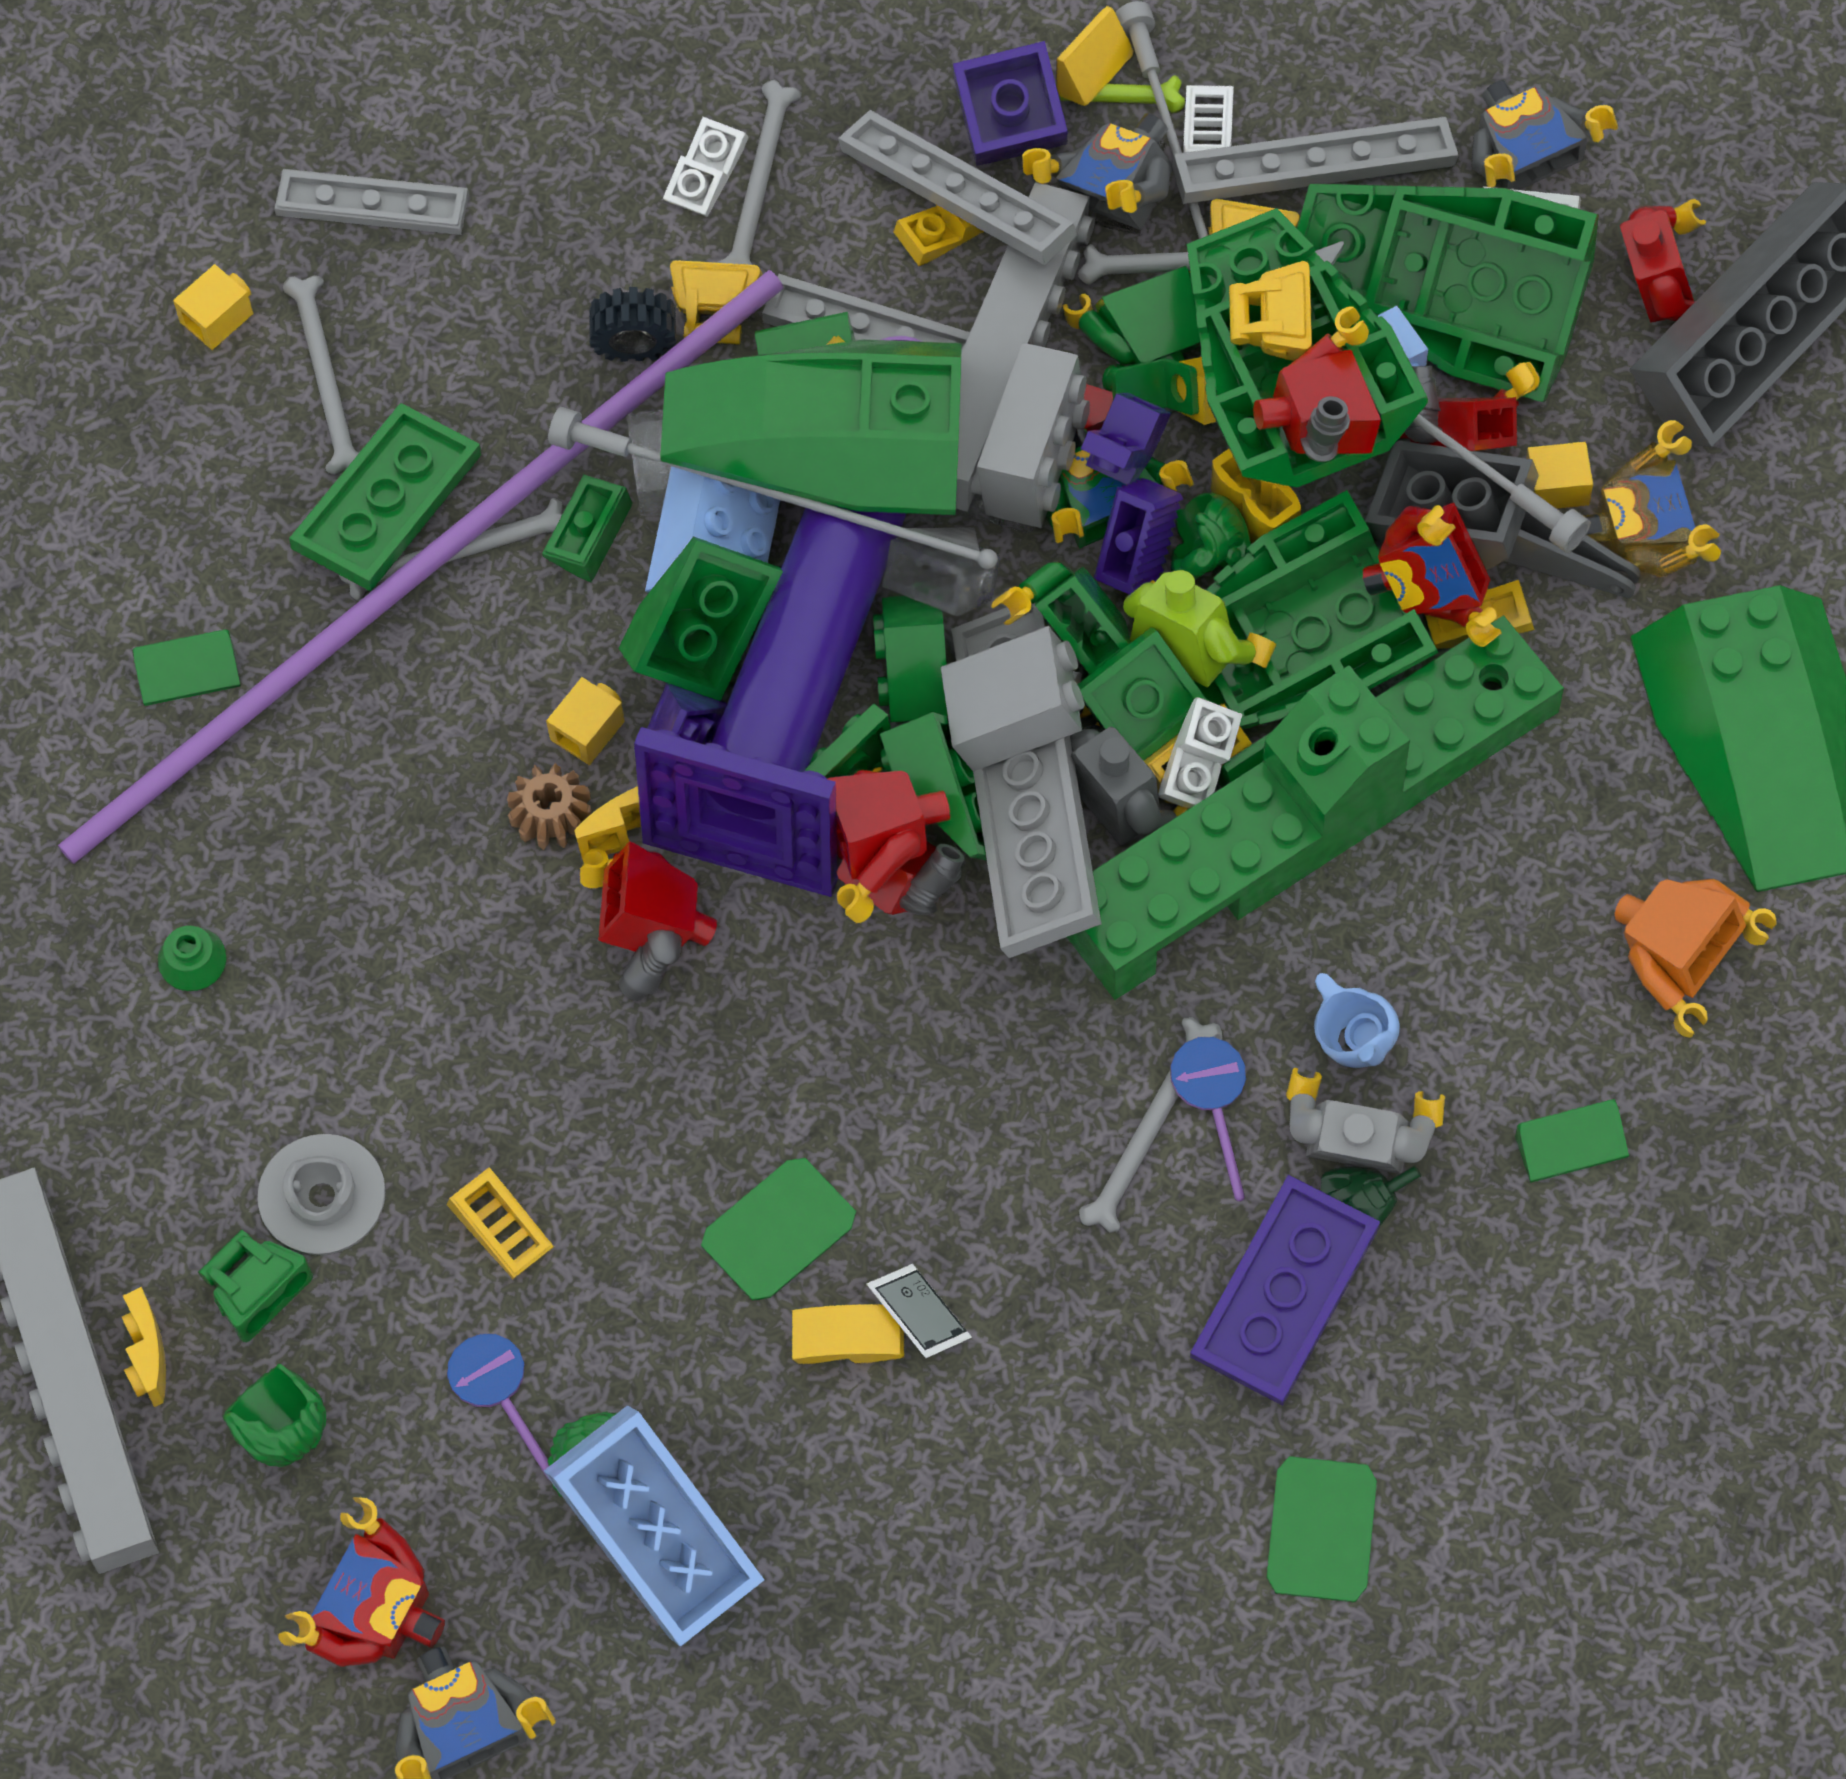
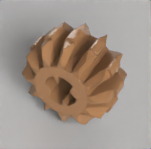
[507,763,592,851]

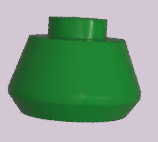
[158,926,227,991]

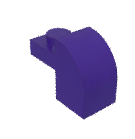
[1081,393,1172,484]

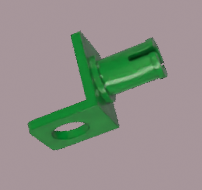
[1102,358,1199,415]

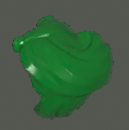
[1170,492,1251,579]

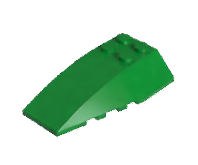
[1297,184,1599,402]
[1187,208,1428,488]
[1193,490,1438,730]
[1630,585,1846,892]

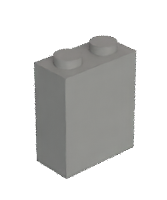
[941,626,1084,772]

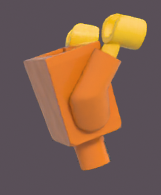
[1615,879,1776,1038]

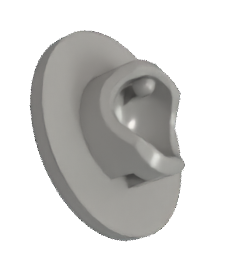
[258,1134,386,1255]

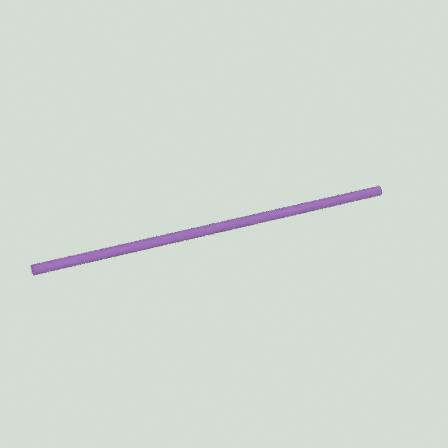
[57,270,784,865]

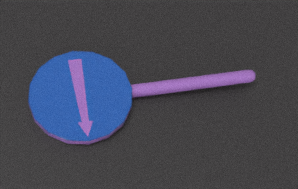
[1170,1037,1246,1201]
[447,1334,549,1480]

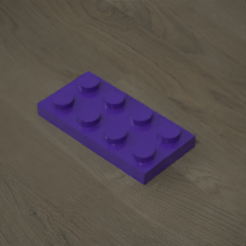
[1190,1175,1380,1406]

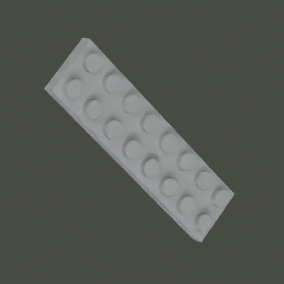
[951,603,1101,958]

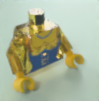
[1584,420,1721,577]

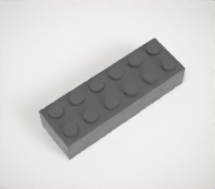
[1629,182,1846,447]

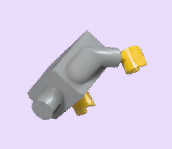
[1286,1068,1445,1174]

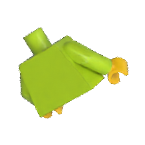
[1123,570,1277,688]

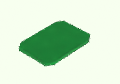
[701,1158,856,1301]
[1267,1456,1377,1602]

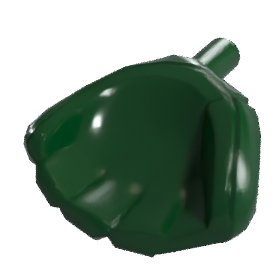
[1321,1165,1421,1226]

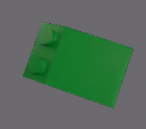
[619,536,783,701]
[880,712,987,861]

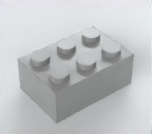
[977,342,1090,528]

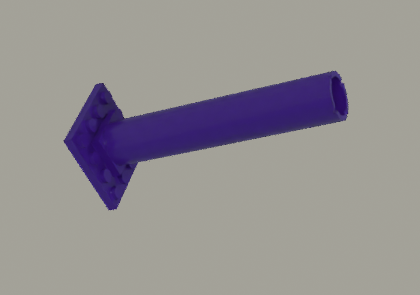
[634,503,907,897]

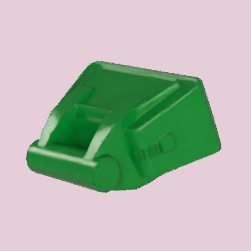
[198,1230,313,1342]

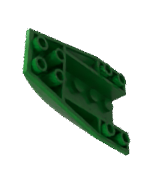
[660,339,961,515]

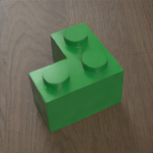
[873,593,948,722]

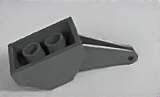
[1365,440,1641,598]

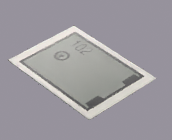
[867,1264,972,1358]

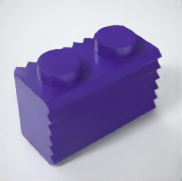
[1094,478,1183,594]

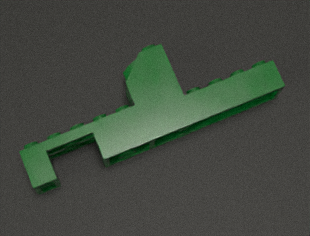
[1067,615,1564,1000]

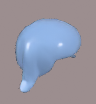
[1314,973,1400,1068]

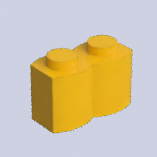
[1211,449,1301,543]

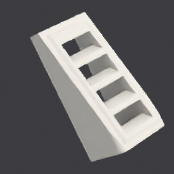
[1183,85,1233,153]

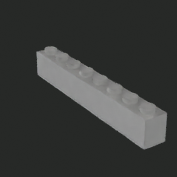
[956,182,1095,512]
[0,1167,159,1574]

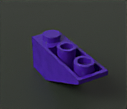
[647,683,728,745]

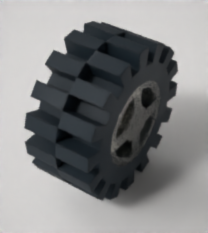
[589,287,676,362]

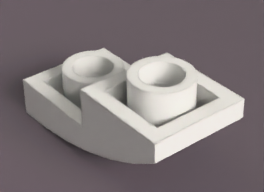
[663,117,749,217]
[1158,697,1242,809]

